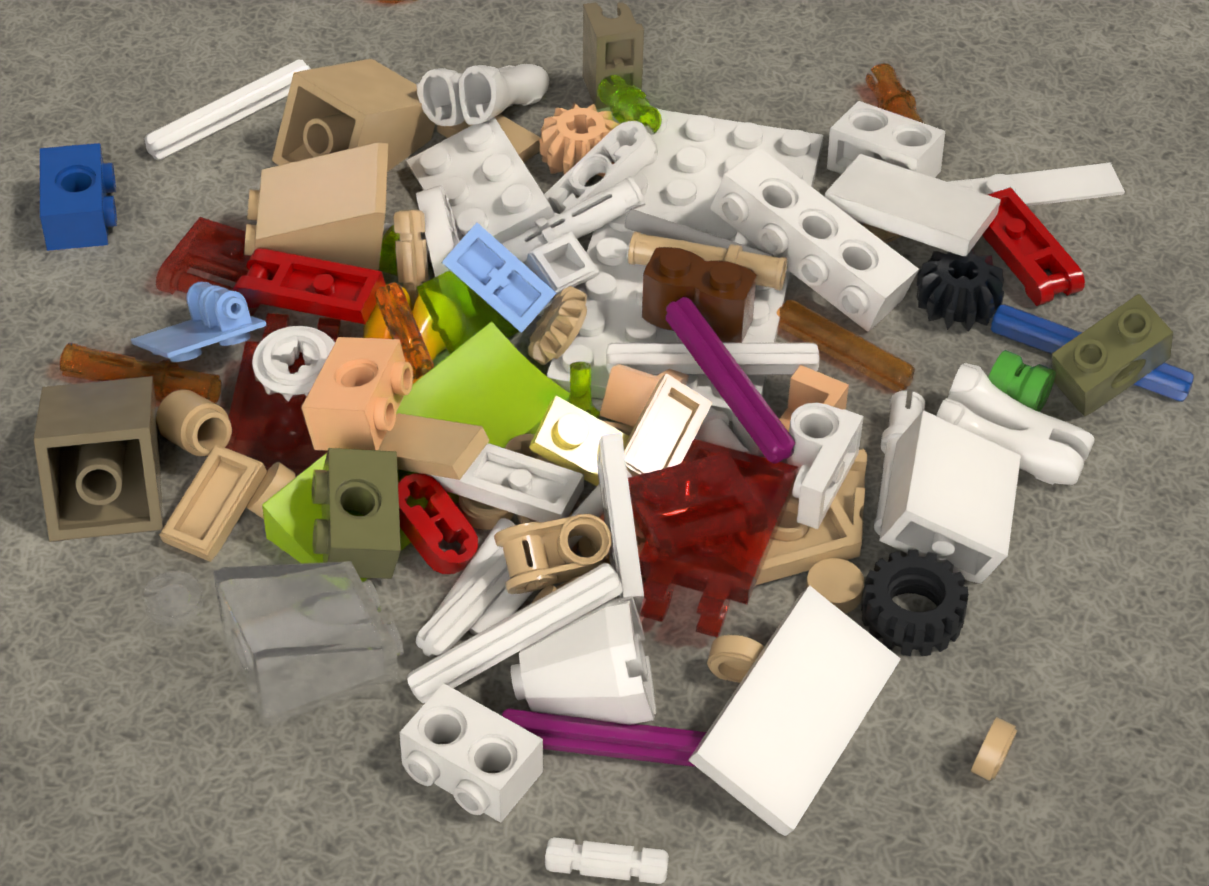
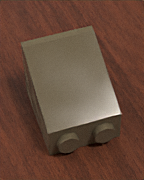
[33,376,163,542]

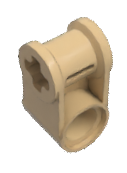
[494,514,612,594]

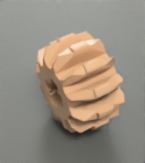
[539,102,619,183]

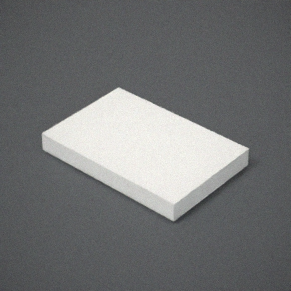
[825,154,1001,256]

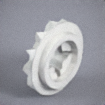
[252,326,335,402]

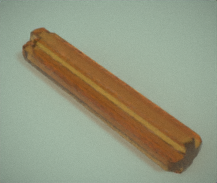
[777,300,915,392]

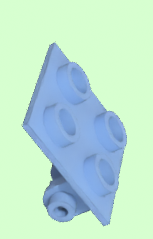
[131,282,267,362]

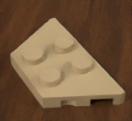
[666,449,867,586]

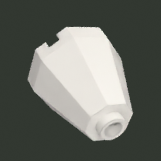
[511,596,656,725]

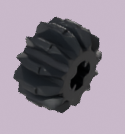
[916,247,1004,332]

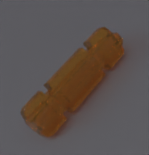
[374,282,434,379]

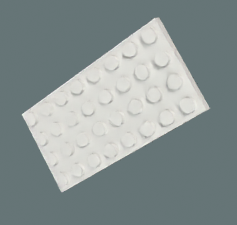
[547,106,823,421]

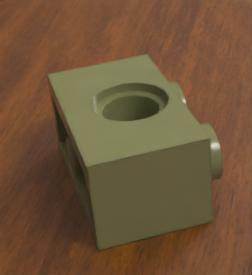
[1052,294,1173,417]
[312,448,401,579]

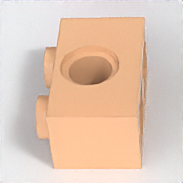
[302,337,413,451]

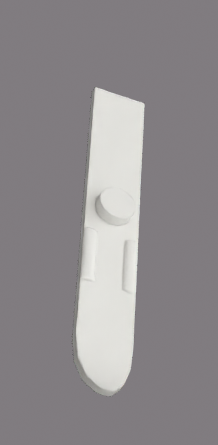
[857,162,1125,224]

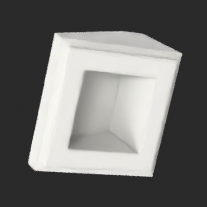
[525,231,599,296]

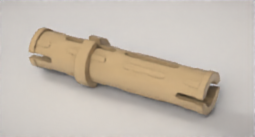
[628,231,787,291]

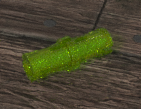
[597,75,662,133]

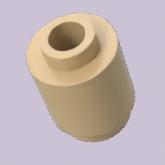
[156,389,232,456]

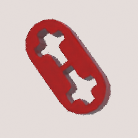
[398,473,478,574]

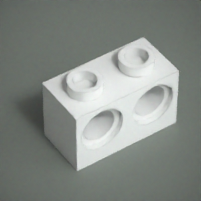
[827,101,945,178]
[399,683,543,823]

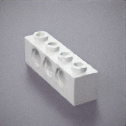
[710,147,919,332]

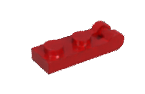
[982,187,1085,306]
[232,248,386,325]

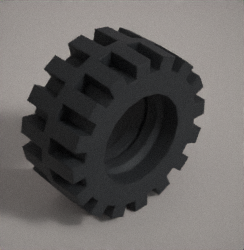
[861,550,969,656]

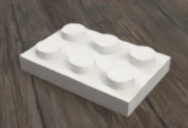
[406,117,555,244]

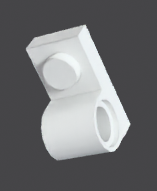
[787,402,864,529]

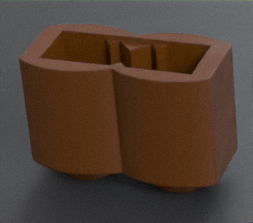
[642,247,757,343]

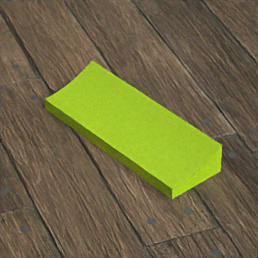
[262,321,572,596]

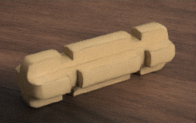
[393,210,430,310]

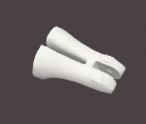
[416,64,550,126]
[936,363,1094,485]

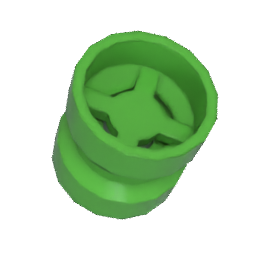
[988,350,1056,412]

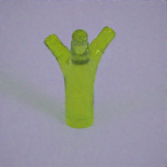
[568,361,600,418]

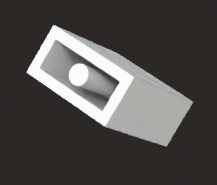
[879,410,1021,583]

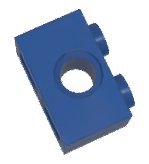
[40,143,117,251]

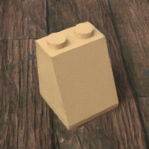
[272,59,435,172]
[244,142,388,270]

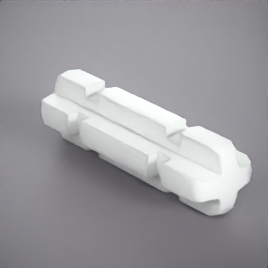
[545,837,669,884]

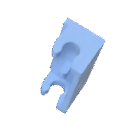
[441,223,556,333]

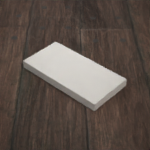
[688,585,901,836]

